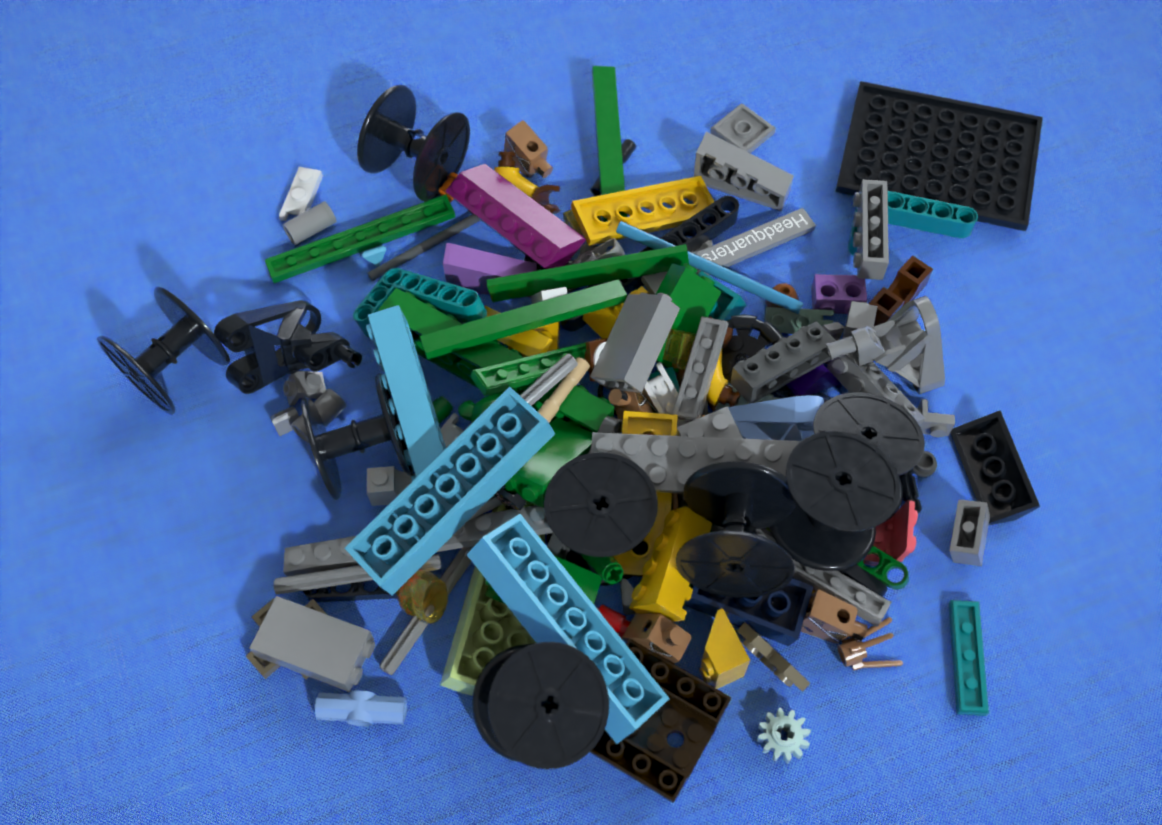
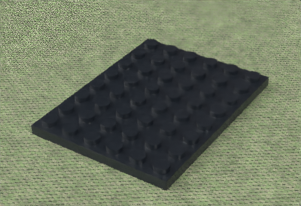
[835,81,1043,231]

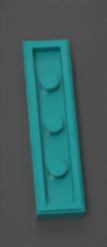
[948,600,989,716]

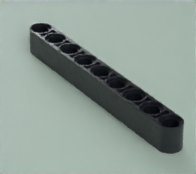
[561,196,739,332]

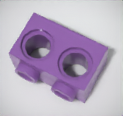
[811,274,867,315]

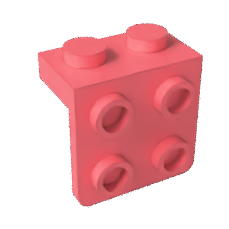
[863,500,918,566]

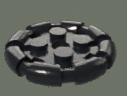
[722,314,783,395]

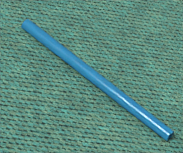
[616,221,803,314]

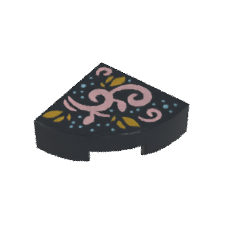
[494,485,526,510]

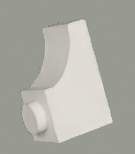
[367,466,415,506]

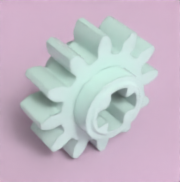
[757,708,811,764]

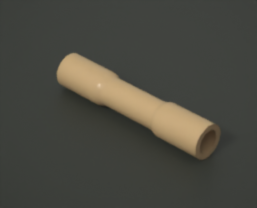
[538,357,590,423]

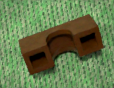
[869,255,933,326]

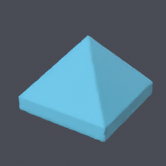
[361,245,386,266]

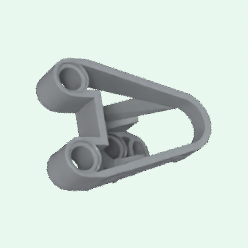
[826,296,945,394]

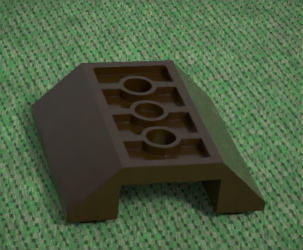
[590,639,732,803]

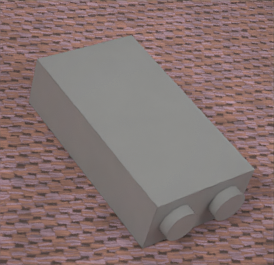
[590,293,680,393]
[250,596,375,692]

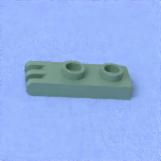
[764,306,834,334]

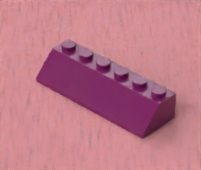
[445,164,586,269]

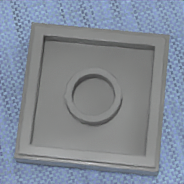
[710,103,776,153]

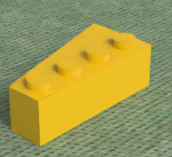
[629,506,712,622]

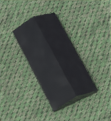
[950,410,1041,525]

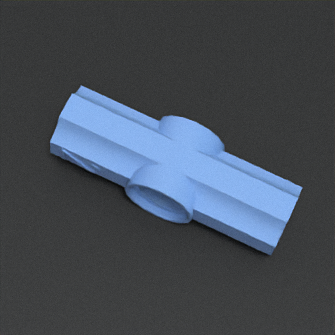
[315,691,407,726]

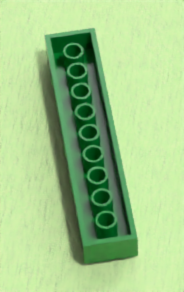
[378,288,614,433]

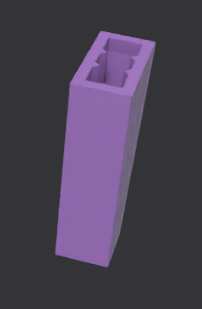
[443,243,538,298]

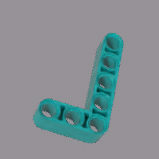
[848,191,978,256]
[353,268,487,337]

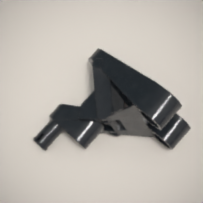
[214,300,362,394]

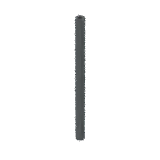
[367,214,481,281]

